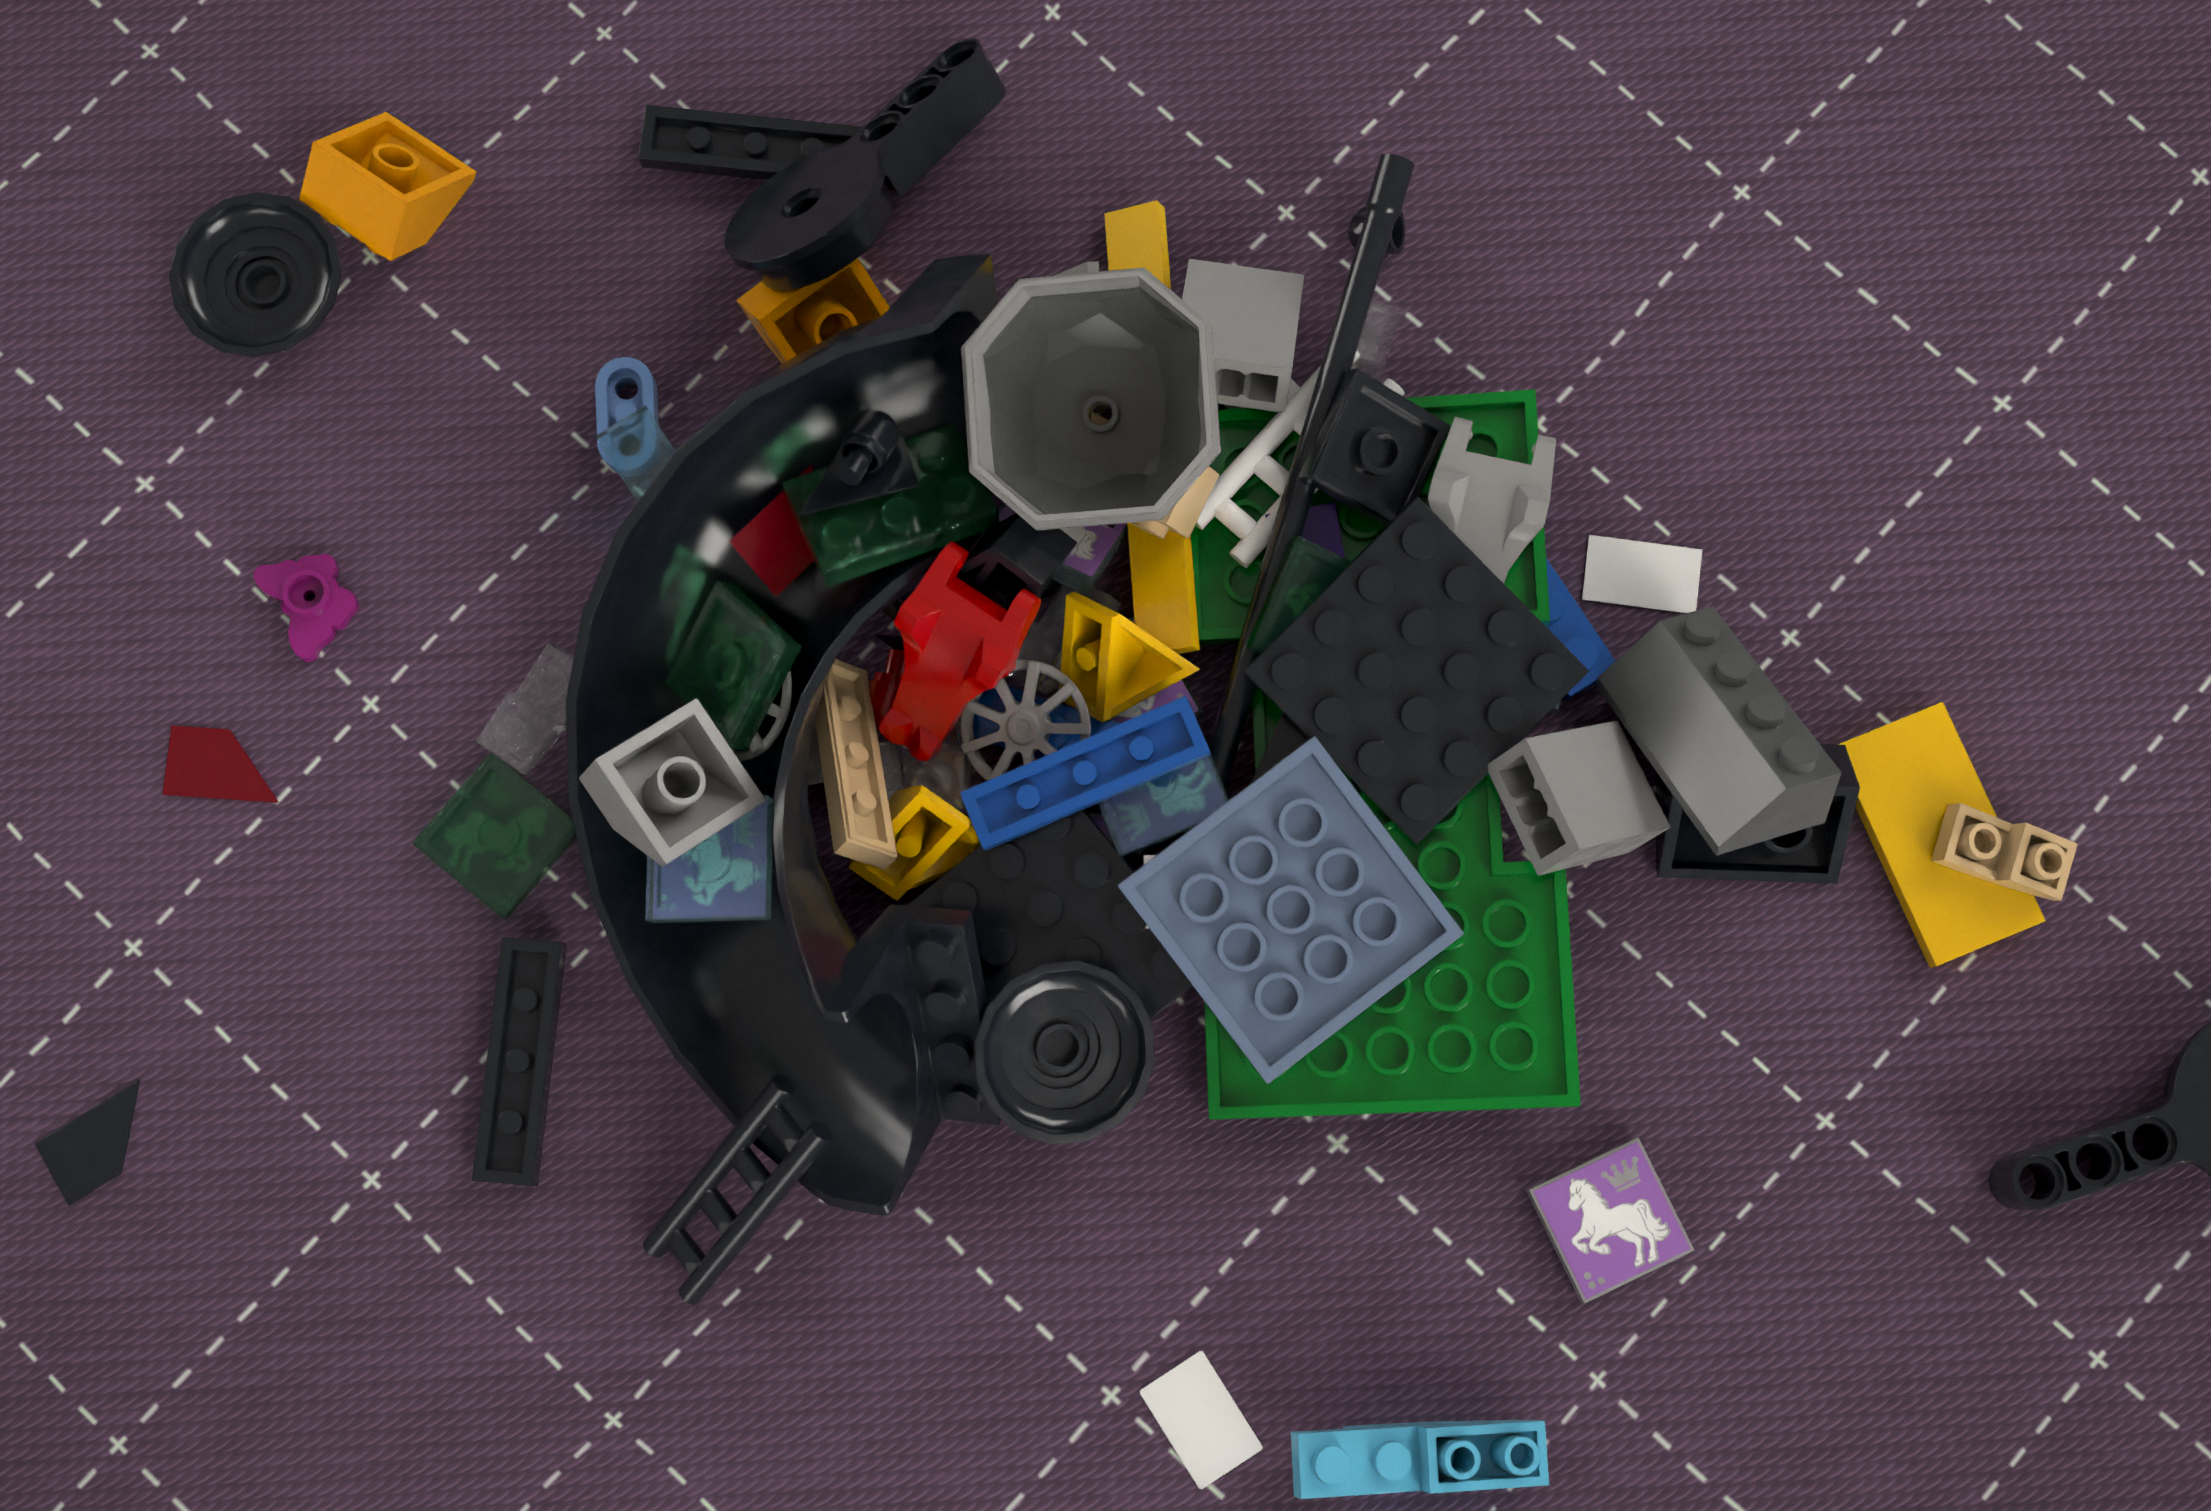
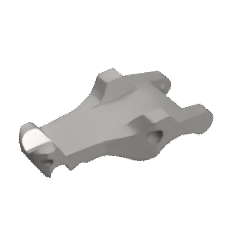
[1428,417,1556,583]

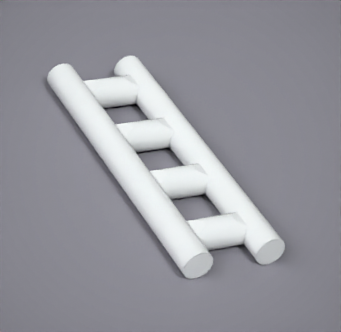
[1195,351,1405,568]

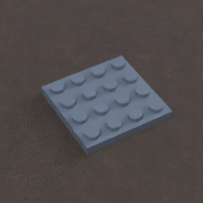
[1117,736,1464,1084]

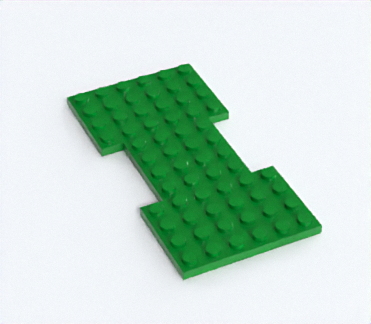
[1191,389,1581,1120]

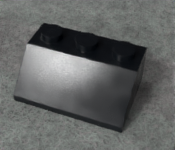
[1656,744,1860,884]

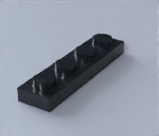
[638,105,862,180]
[472,937,567,1186]

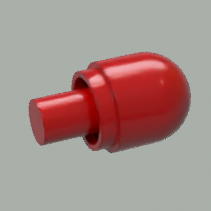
[869,649,905,732]

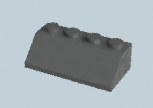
[1596,606,1842,855]

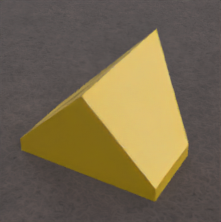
[1059,592,1200,722]
[849,785,981,901]

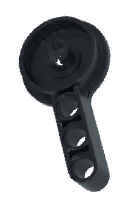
[724,38,1006,290]
[1988,1021,2211,1210]

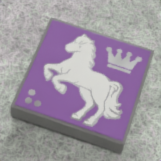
[1526,1138,1694,1303]

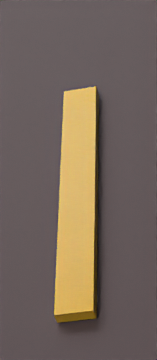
[1104,200,1200,654]

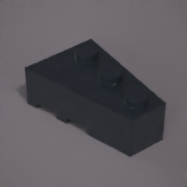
[882,513,1078,621]

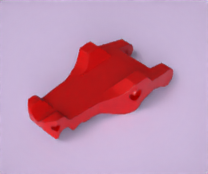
[878,541,1041,762]

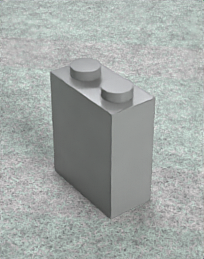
[1182,259,1304,413]
[1488,720,1671,875]

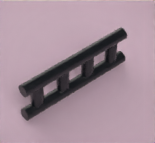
[643,1075,833,1305]

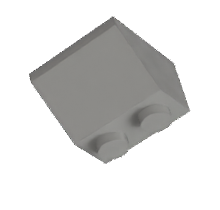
[579,698,766,867]

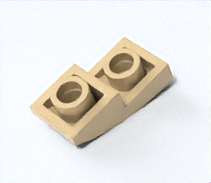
[1931,803,2078,901]

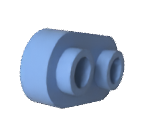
[595,357,660,476]

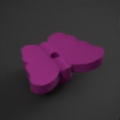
[253,554,359,663]

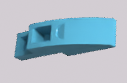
[1291,1420,1549,1499]

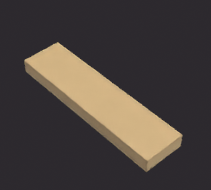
[815,659,897,870]

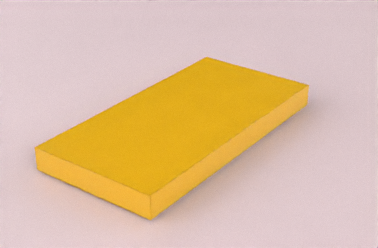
[1838,702,2046,968]

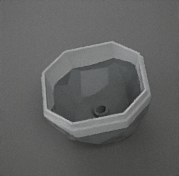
[961,267,1221,530]

